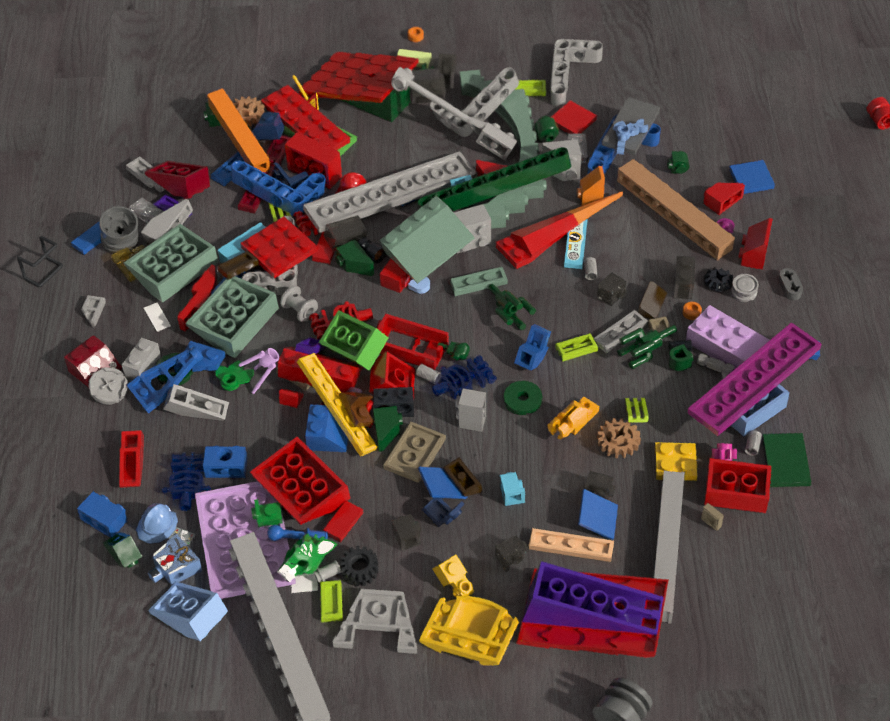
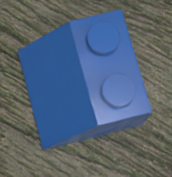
[305,405,348,452]

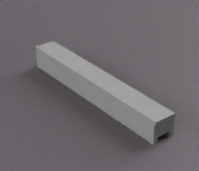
[654,471,684,624]

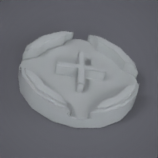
[89,367,128,405]

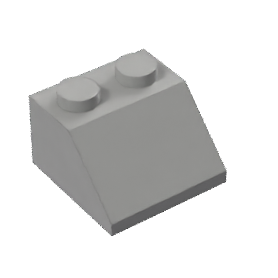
[542,139,581,181]

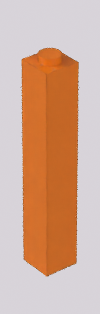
[207,88,270,172]

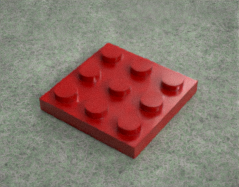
[241,216,318,279]

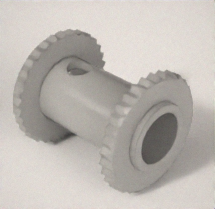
[280,286,318,322]

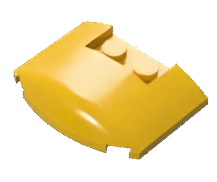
[419,596,518,665]

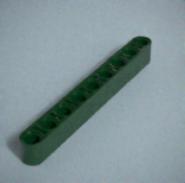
[418,147,572,212]

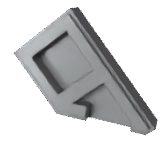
[81,295,106,328]

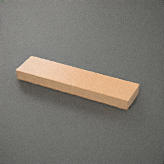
[529,528,614,562]

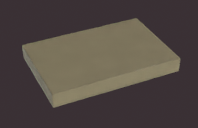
[383,421,446,483]

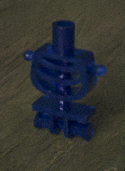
[432,355,497,399]
[162,452,211,511]

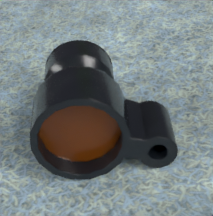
[358,237,387,264]

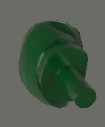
[438,341,470,361]

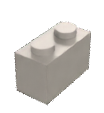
[122,337,161,381]
[456,389,486,432]

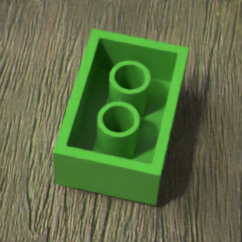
[319,310,389,370]

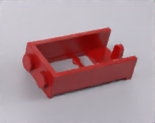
[377,313,449,370]

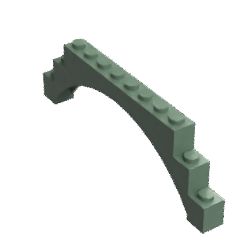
[460,70,547,229]

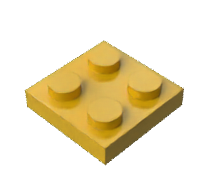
[655,442,697,481]

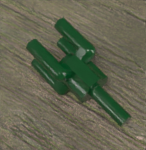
[488,284,536,330]
[617,325,677,370]

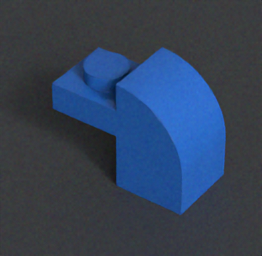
[514,324,551,371]

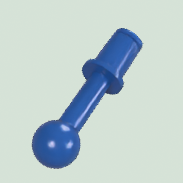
[267,525,328,541]

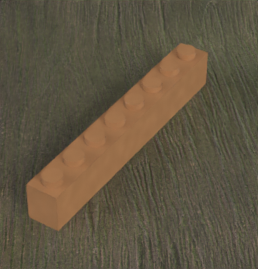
[617,159,735,260]

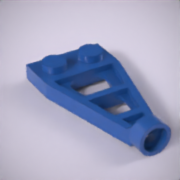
[127,346,204,413]

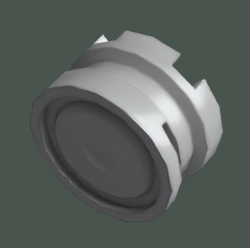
[731,274,759,302]

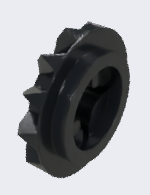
[704,267,733,292]

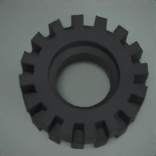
[340,546,379,587]

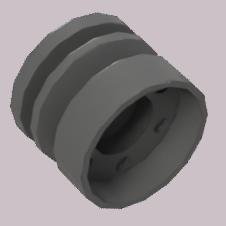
[100,206,139,254]
[593,678,652,721]

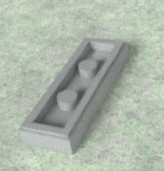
[593,310,648,353]

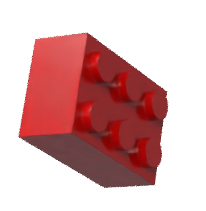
[285,132,342,189]
[704,458,771,513]

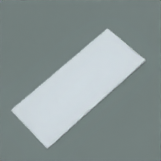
[144,303,171,332]

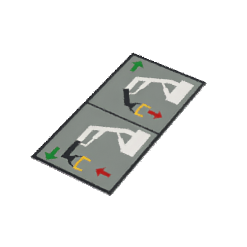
[168,526,197,546]

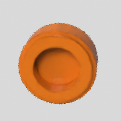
[407,27,424,42]
[682,302,702,320]

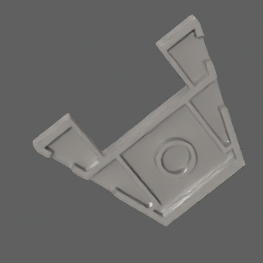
[333,589,417,654]

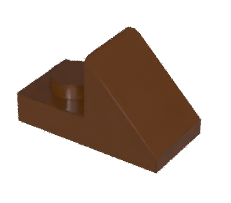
[339,392,373,427]

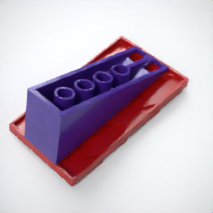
[516,561,669,658]

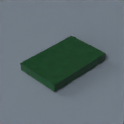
[762,433,811,487]

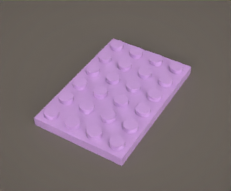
[195,481,296,599]

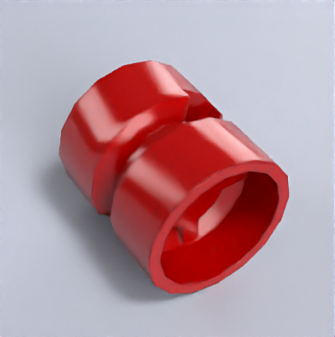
[866,97,890,130]

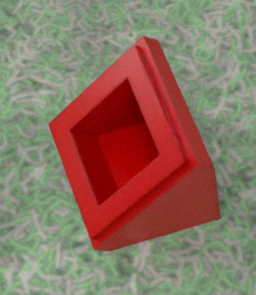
[279,389,304,408]

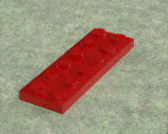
[261,85,350,150]

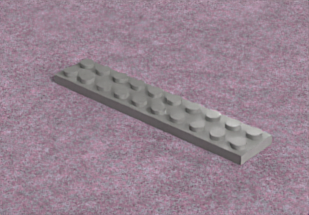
[303,151,477,233]

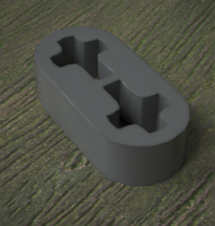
[778,268,803,300]

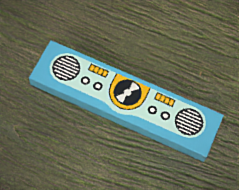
[564,219,588,269]

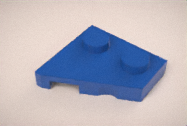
[174,341,226,373]

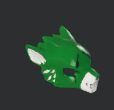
[277,533,338,582]

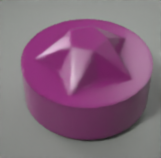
[717,218,735,234]

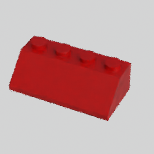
[278,346,363,393]

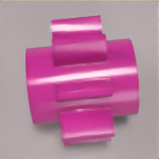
[712,443,737,461]

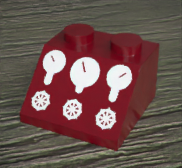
[64,335,122,388]

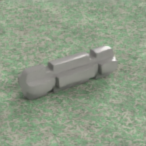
[697,354,735,375]

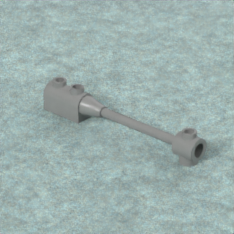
[391,67,517,160]

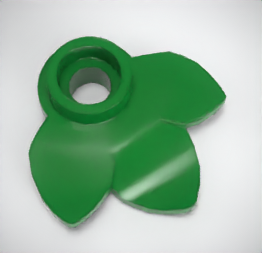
[216,360,254,391]

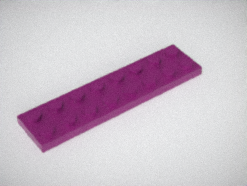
[687,322,822,436]

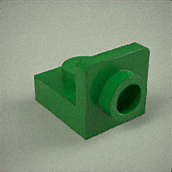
[251,499,283,527]

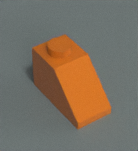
[577,166,605,205]

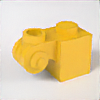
[433,555,474,597]

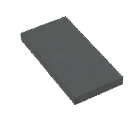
[602,97,660,155]

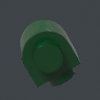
[667,151,690,174]
[669,344,693,371]

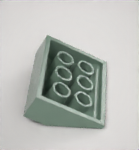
[380,196,475,284]
[124,224,219,302]
[186,276,279,358]

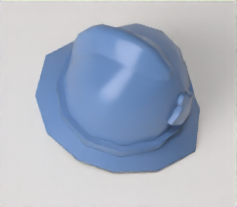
[136,503,178,544]

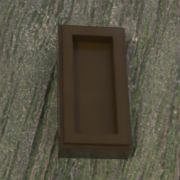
[217,251,259,280]

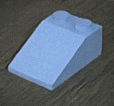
[148,582,228,641]

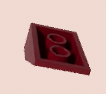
[144,161,210,199]

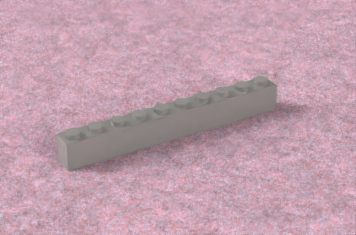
[229,532,331,721]

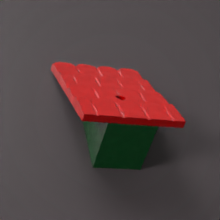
[299,52,419,123]

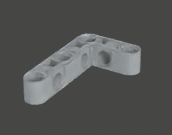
[551,39,603,107]
[430,67,519,137]
[242,216,298,295]

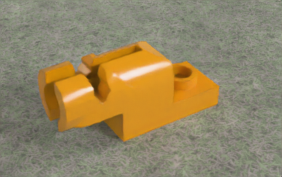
[548,397,599,440]

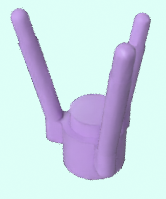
[239,348,280,394]

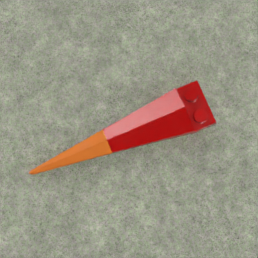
[496,191,623,269]

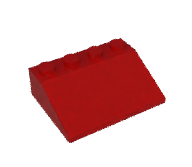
[250,437,351,525]

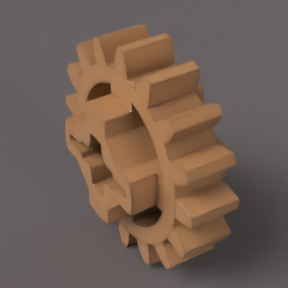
[233,96,265,127]
[597,418,641,458]

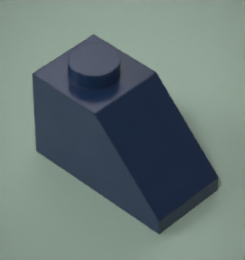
[251,112,284,140]

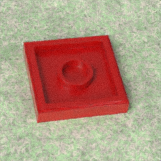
[551,100,597,138]

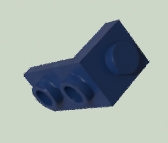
[273,162,309,190]
[422,498,464,527]

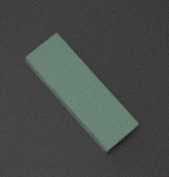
[449,267,508,296]

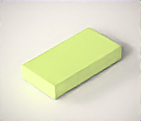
[397,49,431,68]

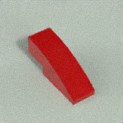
[119,430,144,488]

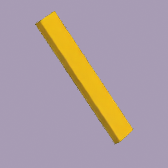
[297,353,378,457]

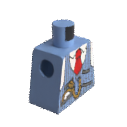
[148,534,202,585]

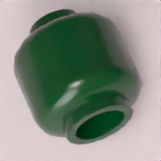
[534,116,559,142]

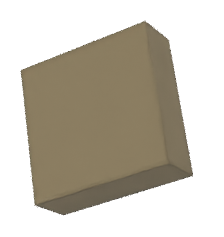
[648,316,670,332]
[701,503,724,531]

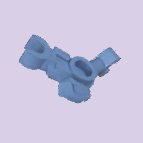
[613,119,648,155]

